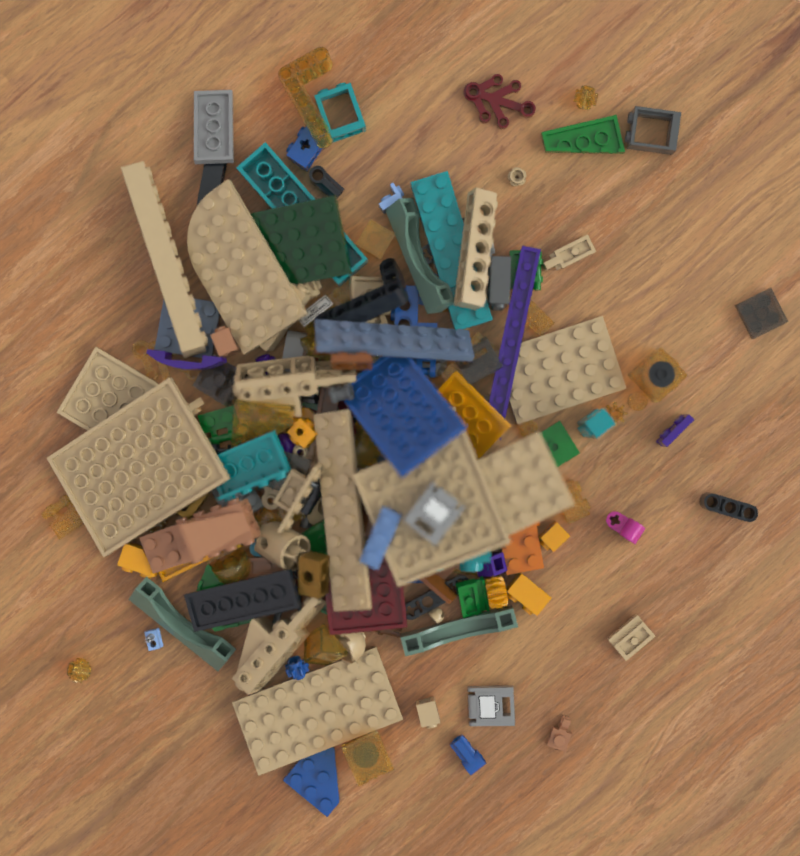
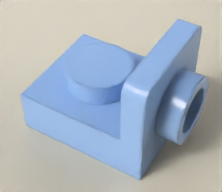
[379,183,404,214]

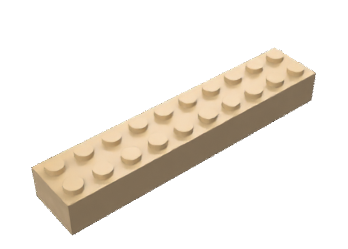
[121,161,208,359]

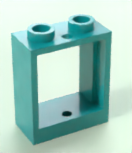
[314,82,366,143]

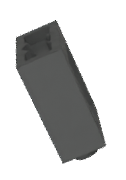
[625,106,681,155]
[487,256,511,311]

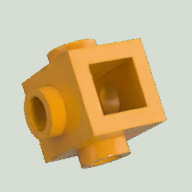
[287,418,317,448]

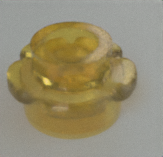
[519,420,538,438]

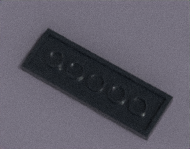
[184,568,301,632]

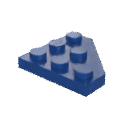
[283,747,340,817]

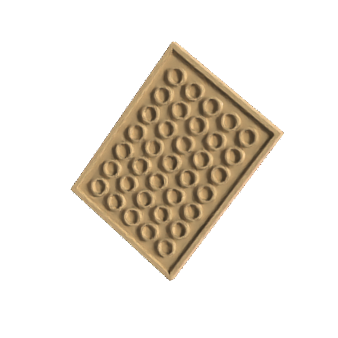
[47,378,231,557]

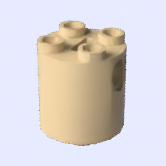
[254,521,310,571]

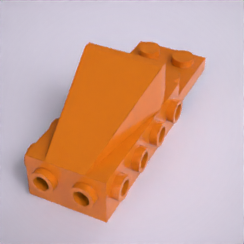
[501,521,544,575]

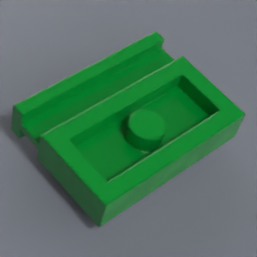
[456,576,490,618]

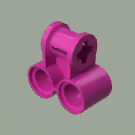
[606,512,646,545]

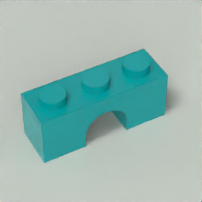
[577,408,616,438]

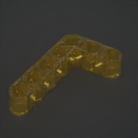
[278,47,333,149]

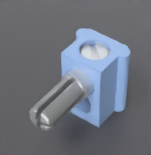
[144,628,163,651]

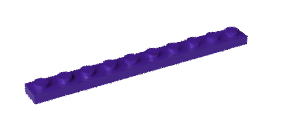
[489,246,541,440]

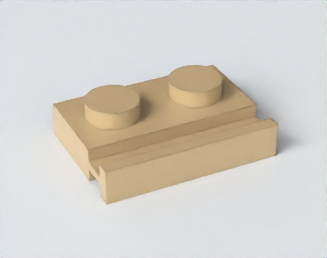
[607,614,655,661]

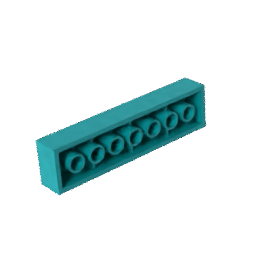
[236,142,368,287]
[410,171,493,330]

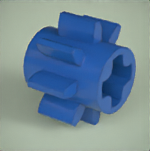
[285,656,309,680]

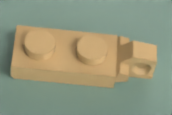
[543,235,596,271]

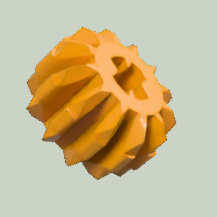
[485,576,508,609]

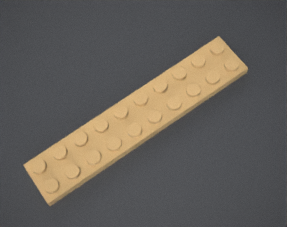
[313,410,372,611]

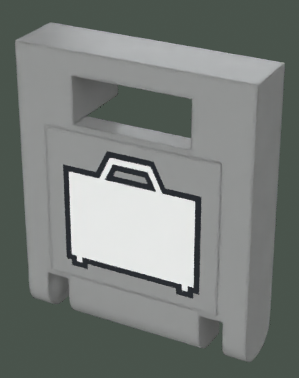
[403,482,466,546]
[467,685,515,726]

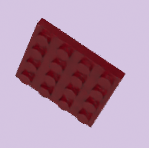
[325,556,407,635]

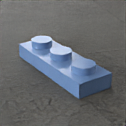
[359,506,402,570]

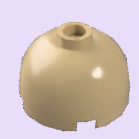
[329,632,366,664]

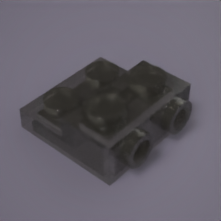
[193,353,248,407]

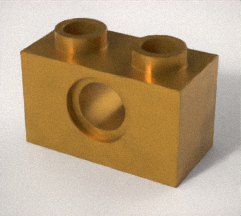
[297,551,330,599]

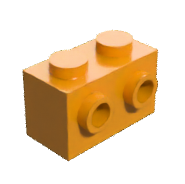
[506,573,552,616]

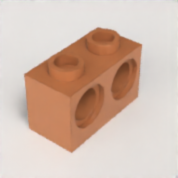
[211,326,242,358]

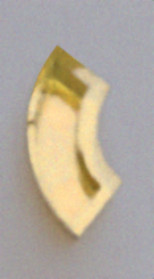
[354,419,381,469]

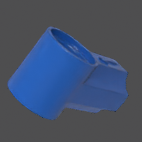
[450,734,486,775]

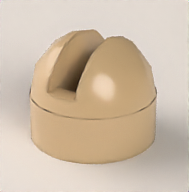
[428,608,444,625]

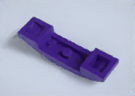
[147,349,227,370]

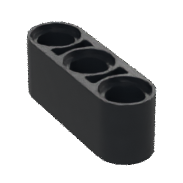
[197,163,227,206]
[699,493,758,522]

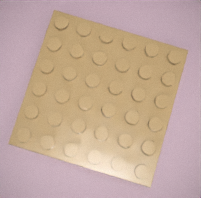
[353,431,511,587]

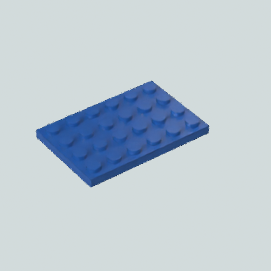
[343,356,467,478]

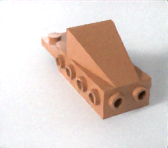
[140,498,261,574]

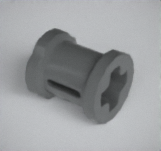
[329,382,354,404]

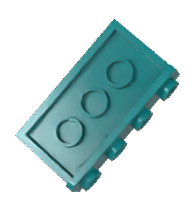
[216,431,291,502]

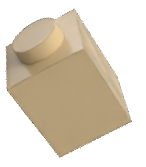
[416,696,440,729]

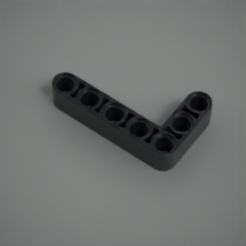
[314,258,409,323]

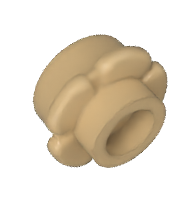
[508,167,527,186]

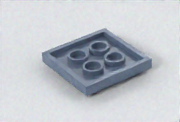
[154,298,220,358]

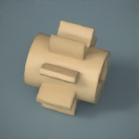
[301,280,323,299]

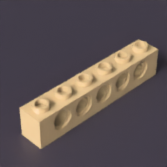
[454,188,498,310]

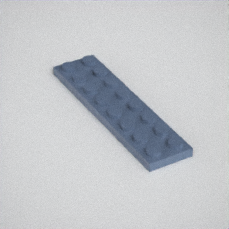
[314,319,474,362]

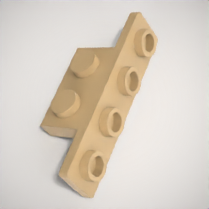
[273,463,322,533]

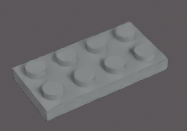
[194,90,234,164]

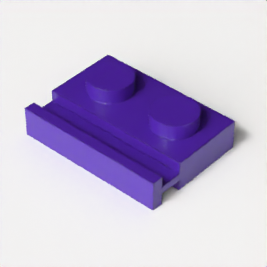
[656,414,695,447]

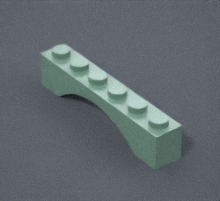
[385,198,454,314]
[128,577,236,671]
[400,605,518,657]

